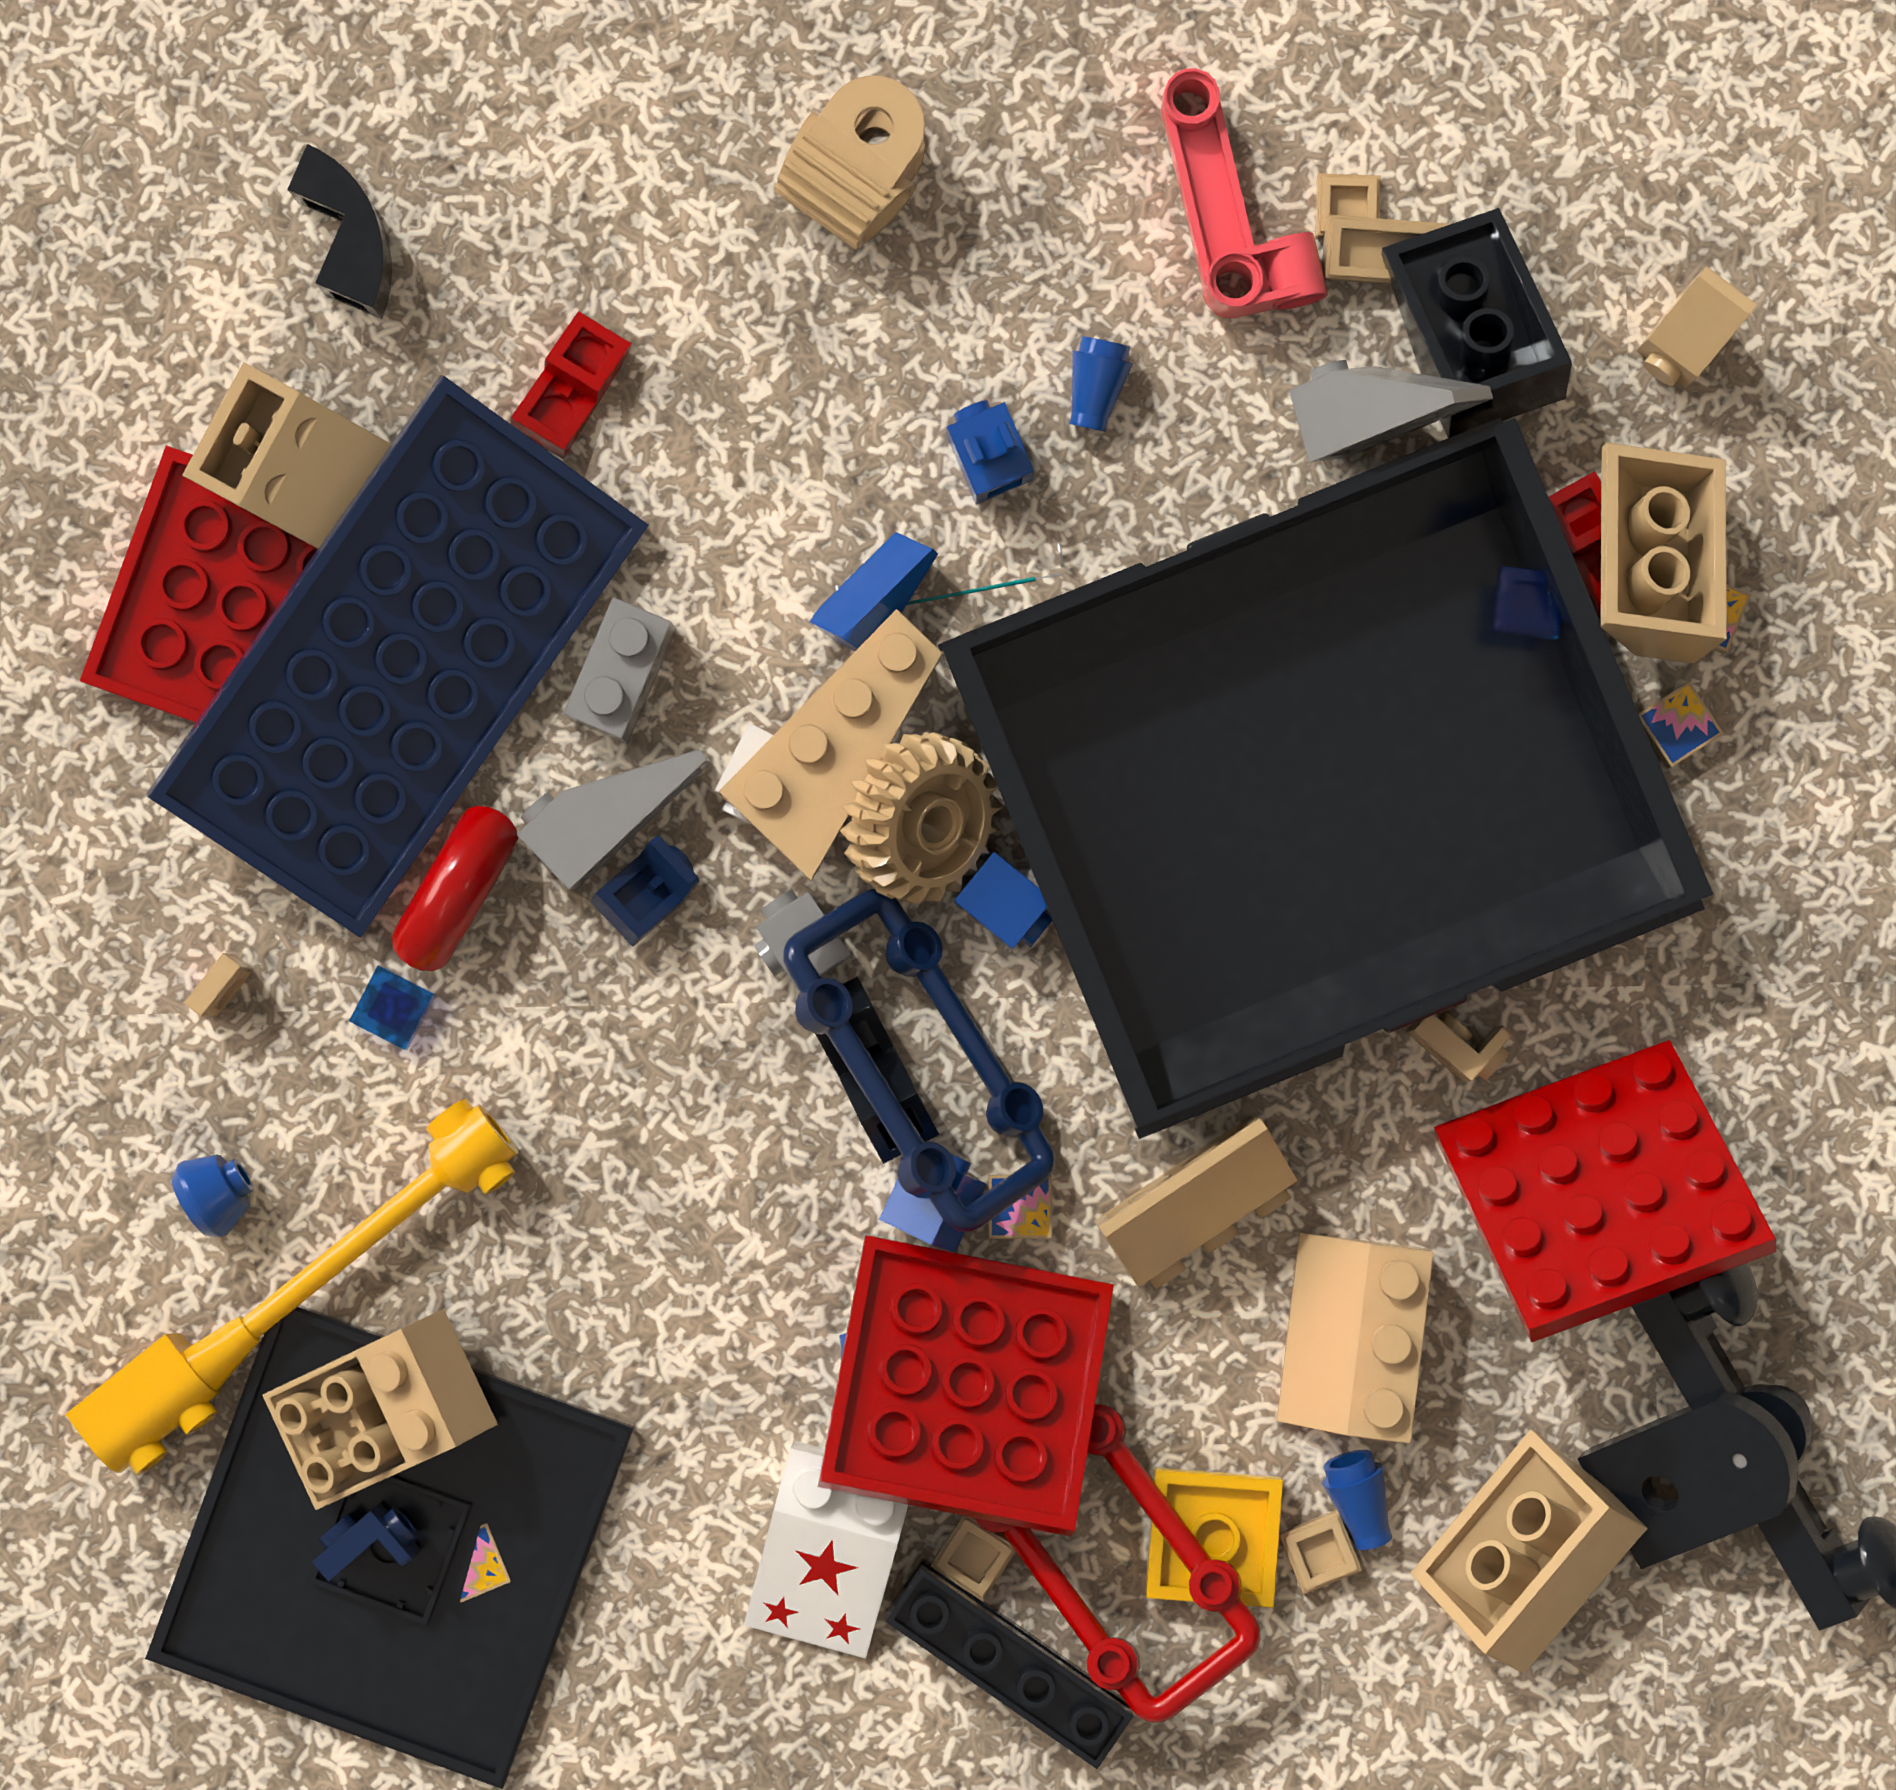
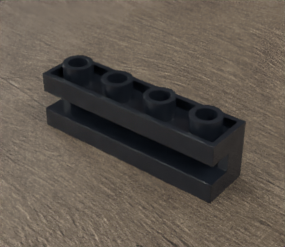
[885,1558,1134,1769]

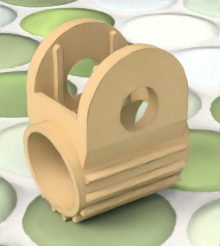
[774,75,925,250]

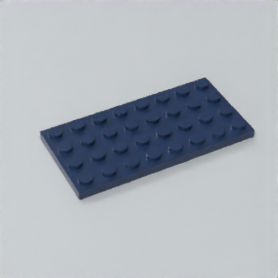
[146,375,649,938]

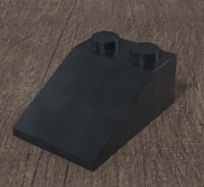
[1381,208,1572,438]

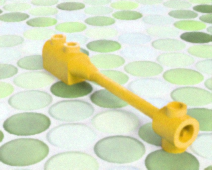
[65,1098,518,1475]

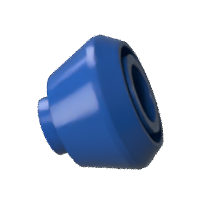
[171,1154,254,1238]

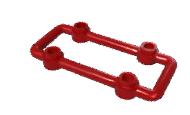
[975,1403,1261,1723]

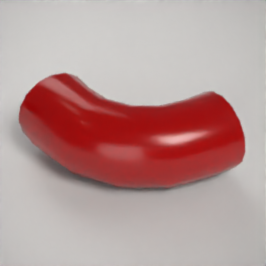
[391,806,519,971]

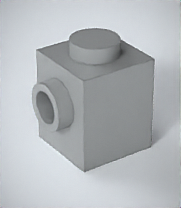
[754,889,852,990]

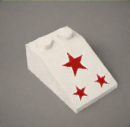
[744,1440,908,1659]

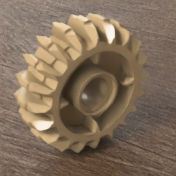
[840,732,1004,905]

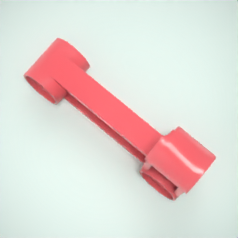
[1161,68,1328,318]

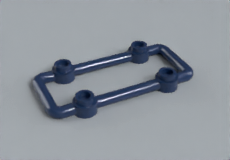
[783,888,1056,1232]

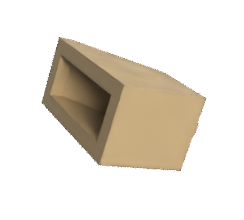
[1636,266,1757,388]

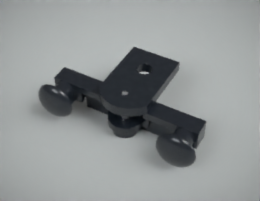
[1577,1263,1896,1631]

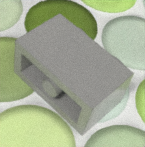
[563,597,677,744]

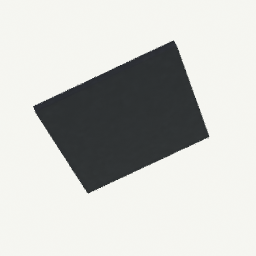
[145,1305,635,1789]

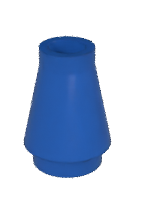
[1069,336,1133,432]
[1322,1450,1392,1550]

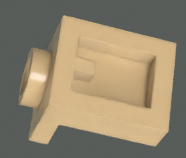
[1406,1011,1512,1082]

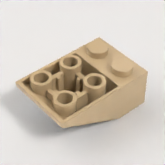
[182,362,391,549]
[262,1309,498,1510]

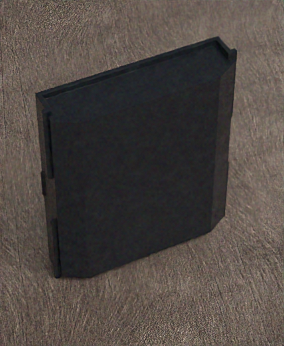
[938,417,1713,1139]

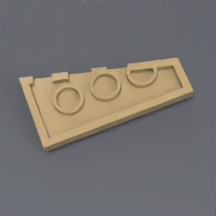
[719,609,942,882]

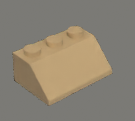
[1601,442,1727,663]
[1094,1116,1298,1289]
[1277,1232,1434,1444]
[1411,1429,1647,1673]

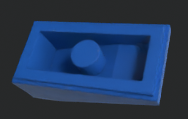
[809,532,938,651]

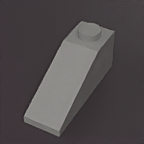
[1289,360,1493,462]
[517,749,711,892]

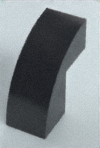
[287,144,392,319]
[815,976,940,1164]

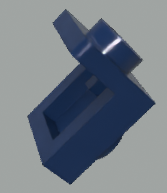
[590,836,700,947]
[312,1503,421,1582]

